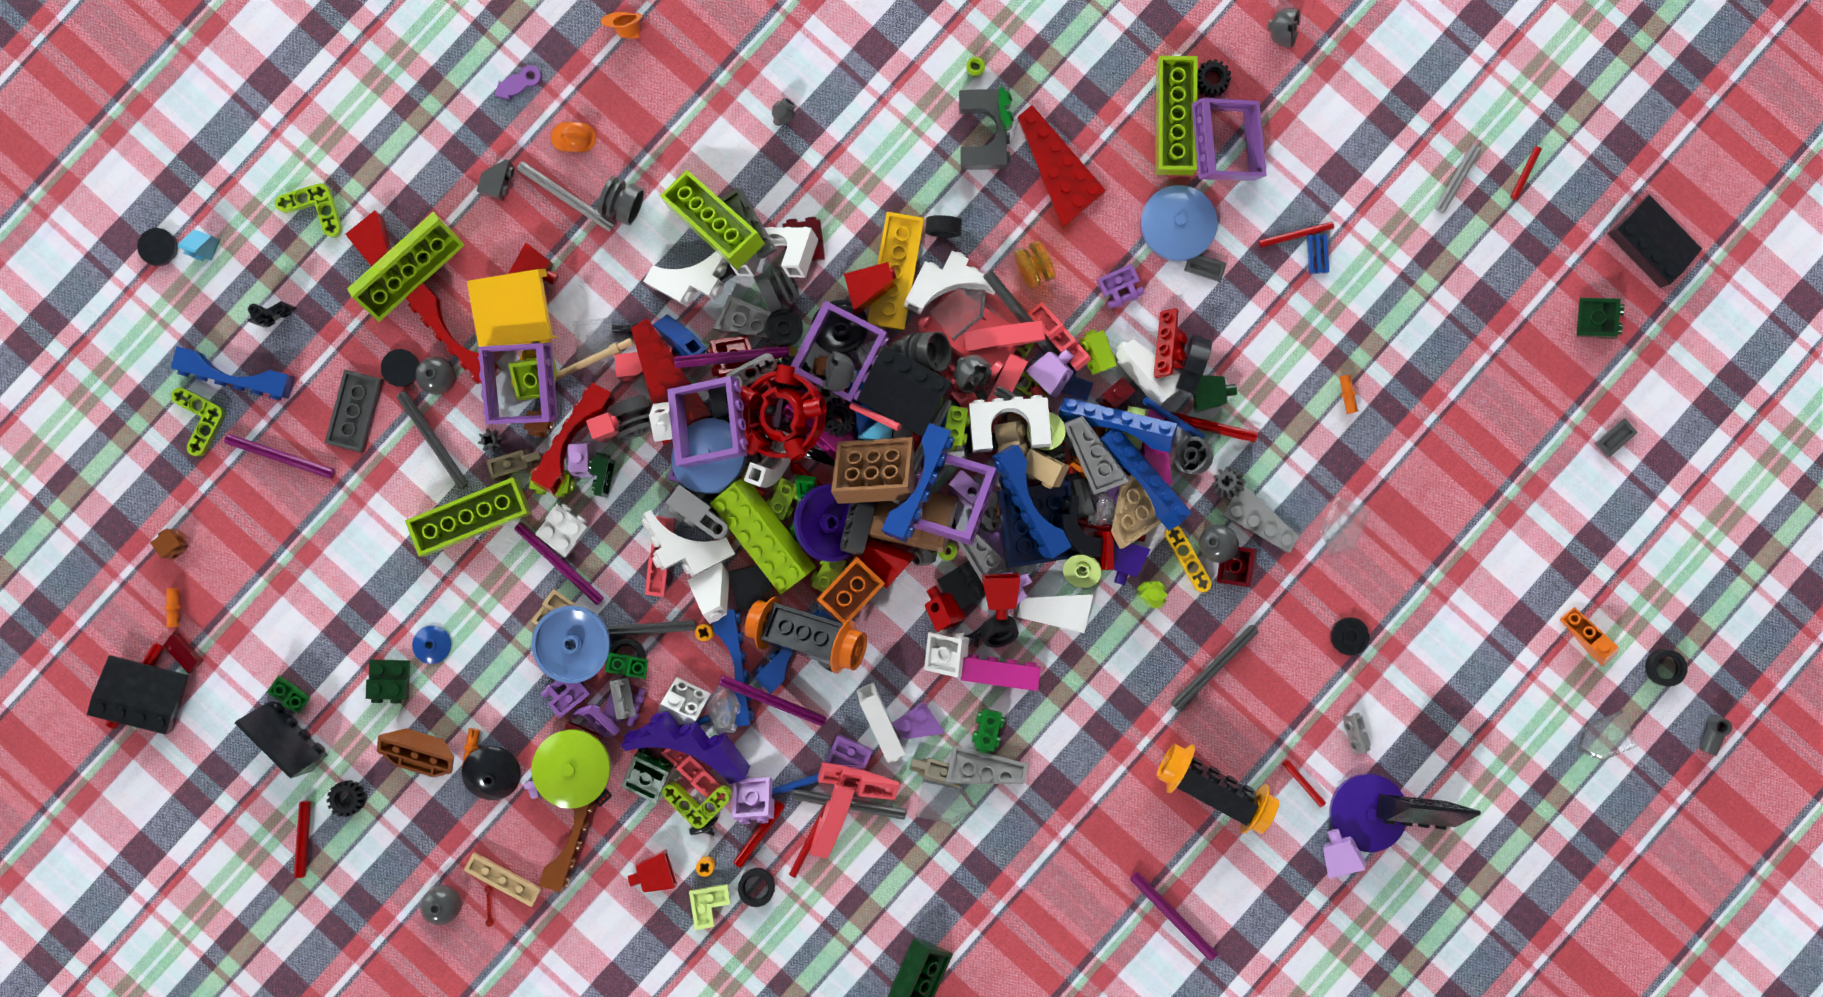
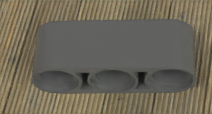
[840,502,875,556]

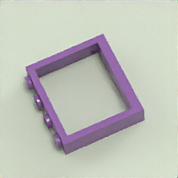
[1192,98,1267,181]
[791,301,889,402]
[478,342,558,424]
[667,376,748,468]
[914,453,998,546]

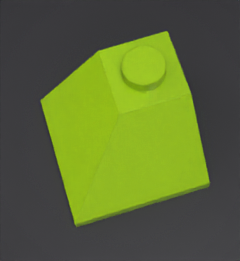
[508,354,557,401]

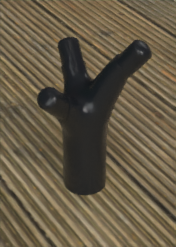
[612,321,638,336]
[964,626,982,647]
[689,817,718,836]

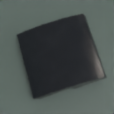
[729,564,775,612]

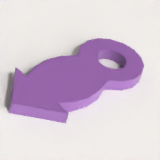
[495,65,541,100]

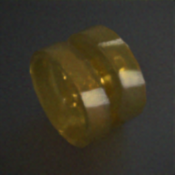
[1013,240,1056,290]

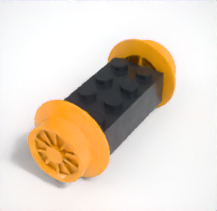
[1156,743,1279,834]

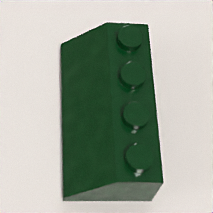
[888,938,953,997]

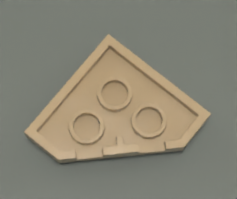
[1111,474,1162,549]

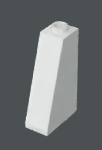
[1115,339,1183,406]
[1013,594,1093,633]
[856,682,905,762]

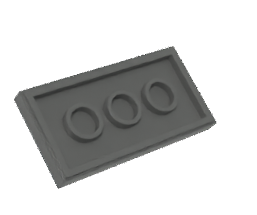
[325,369,383,453]

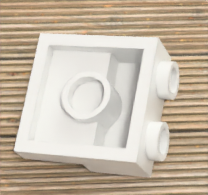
[535,503,590,558]
[924,630,969,678]

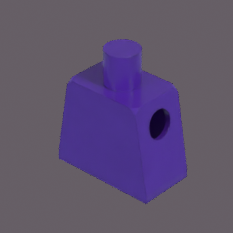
[1114,539,1150,586]

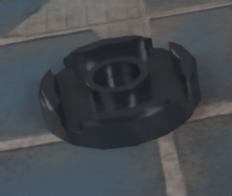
[137,228,178,266]
[765,309,803,347]
[381,349,419,387]
[1330,617,1370,656]

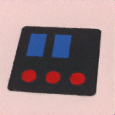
[594,788,612,807]

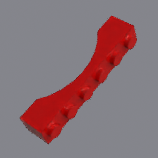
[406,283,503,384]
[531,383,615,495]

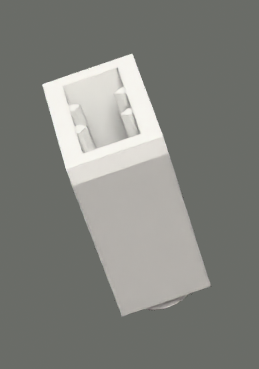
[687,562,729,624]

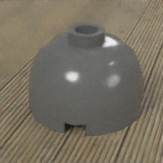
[1268,8,1300,47]
[822,351,857,392]
[954,355,992,394]
[415,356,456,395]
[1174,436,1214,475]
[1199,524,1239,563]
[420,885,461,925]

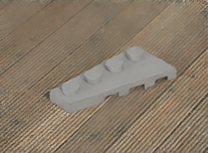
[714,295,771,339]
[1064,416,1130,495]
[1222,485,1299,553]
[957,533,1020,583]
[945,745,1028,784]

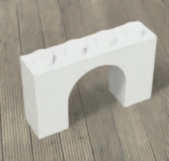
[730,227,818,277]
[969,395,1052,453]

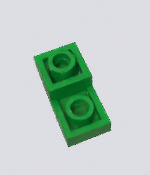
[998,86,1014,132]
[605,652,649,679]
[266,675,310,715]

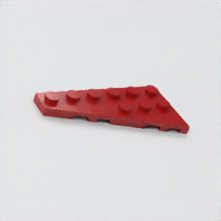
[1017,105,1106,228]
[631,318,712,446]

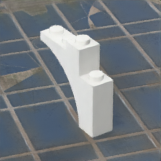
[643,251,729,307]
[903,251,995,315]
[641,510,735,578]

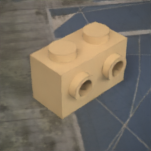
[1026,449,1070,489]

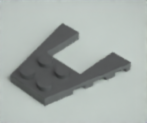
[719,188,777,283]

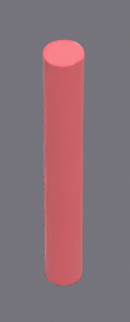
[850,402,901,431]

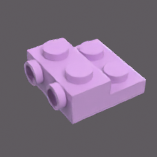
[732,777,775,824]

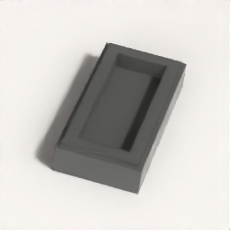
[1184,255,1227,282]
[1594,418,1638,458]

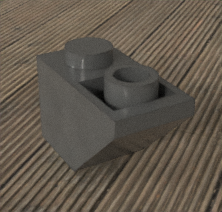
[476,159,514,201]

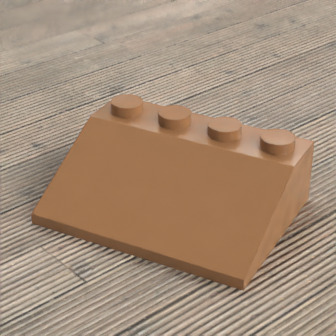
[831,437,915,504]
[868,489,958,553]

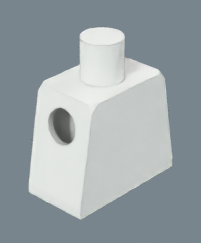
[649,402,673,442]

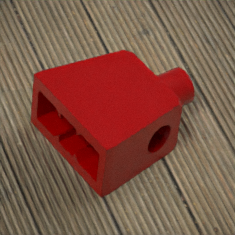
[508,242,559,285]
[982,573,1020,620]
[925,586,967,632]
[628,849,677,892]

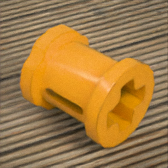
[695,624,714,641]
[696,856,715,877]

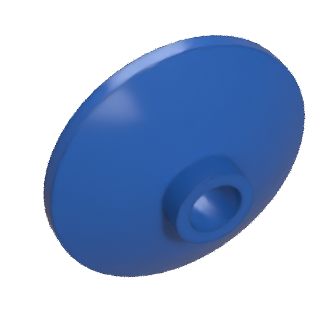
[412,626,451,664]

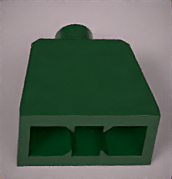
[1192,375,1237,413]

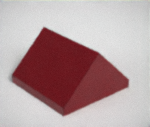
[1216,547,1257,588]

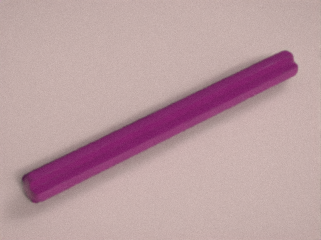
[674,346,789,368]
[224,434,335,479]
[514,522,604,605]
[719,675,827,726]
[1130,872,1217,961]

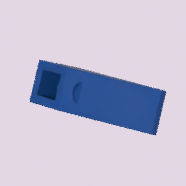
[653,314,707,368]

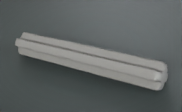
[1435,145,1481,213]

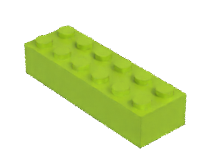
[1155,56,1198,175]
[659,170,765,270]
[347,211,465,322]
[710,476,816,595]
[405,477,532,557]

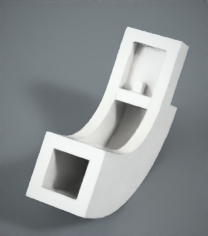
[744,429,790,488]

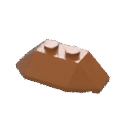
[377,728,454,777]

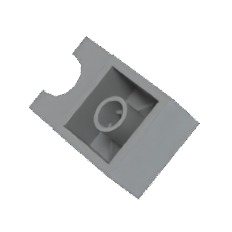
[666,484,731,539]

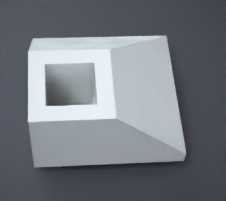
[658,677,711,725]

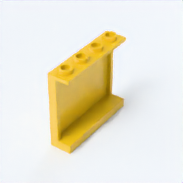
[467,269,558,347]

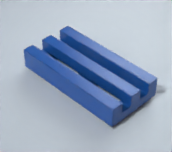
[1307,234,1329,274]

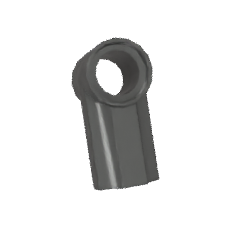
[1071,478,1097,519]
[1699,716,1732,756]

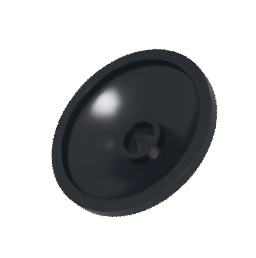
[811,300,868,354]
[461,746,521,800]

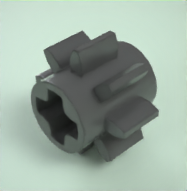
[478,429,503,453]

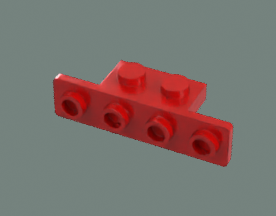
[1154,308,1187,378]

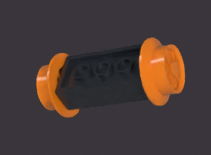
[745,597,867,674]

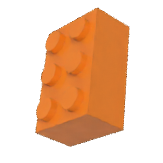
[815,557,885,624]

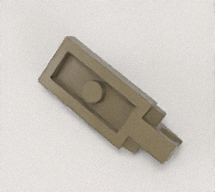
[487,449,542,479]
[909,758,961,788]

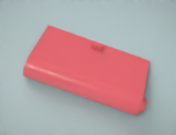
[917,290,1019,381]

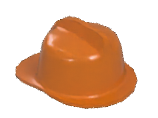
[601,12,642,39]
[551,122,596,153]

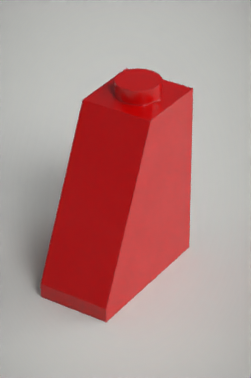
[345,210,391,267]
[844,262,897,315]
[852,539,915,589]

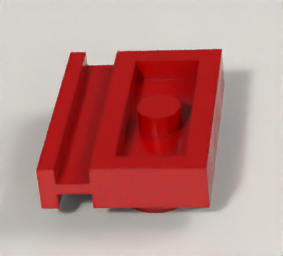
[1094,531,1114,570]

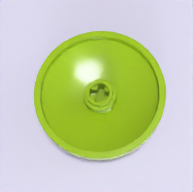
[532,729,611,809]

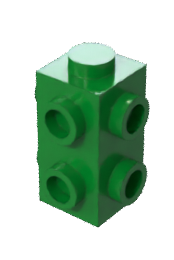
[972,708,1005,754]

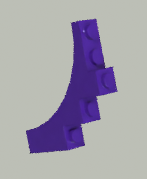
[621,711,750,784]

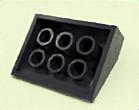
[1607,195,1702,288]
[857,345,954,437]
[86,655,189,735]
[234,701,328,779]
[1376,794,1481,830]

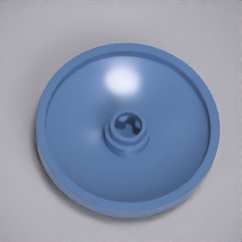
[1140,185,1217,261]
[671,418,747,494]
[531,605,611,683]

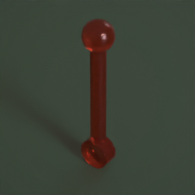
[484,886,494,927]

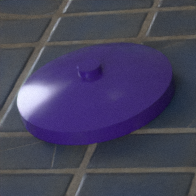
[794,484,853,562]
[1329,774,1406,852]

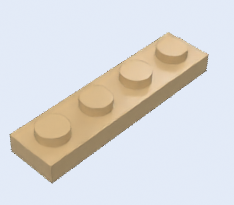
[464,852,543,907]

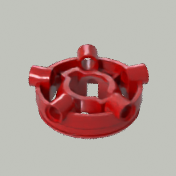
[740,364,827,462]

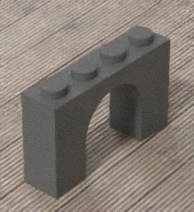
[959,89,1011,170]

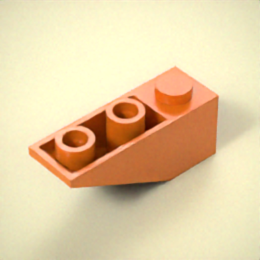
[1560,607,1619,667]

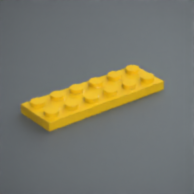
[868,212,924,331]

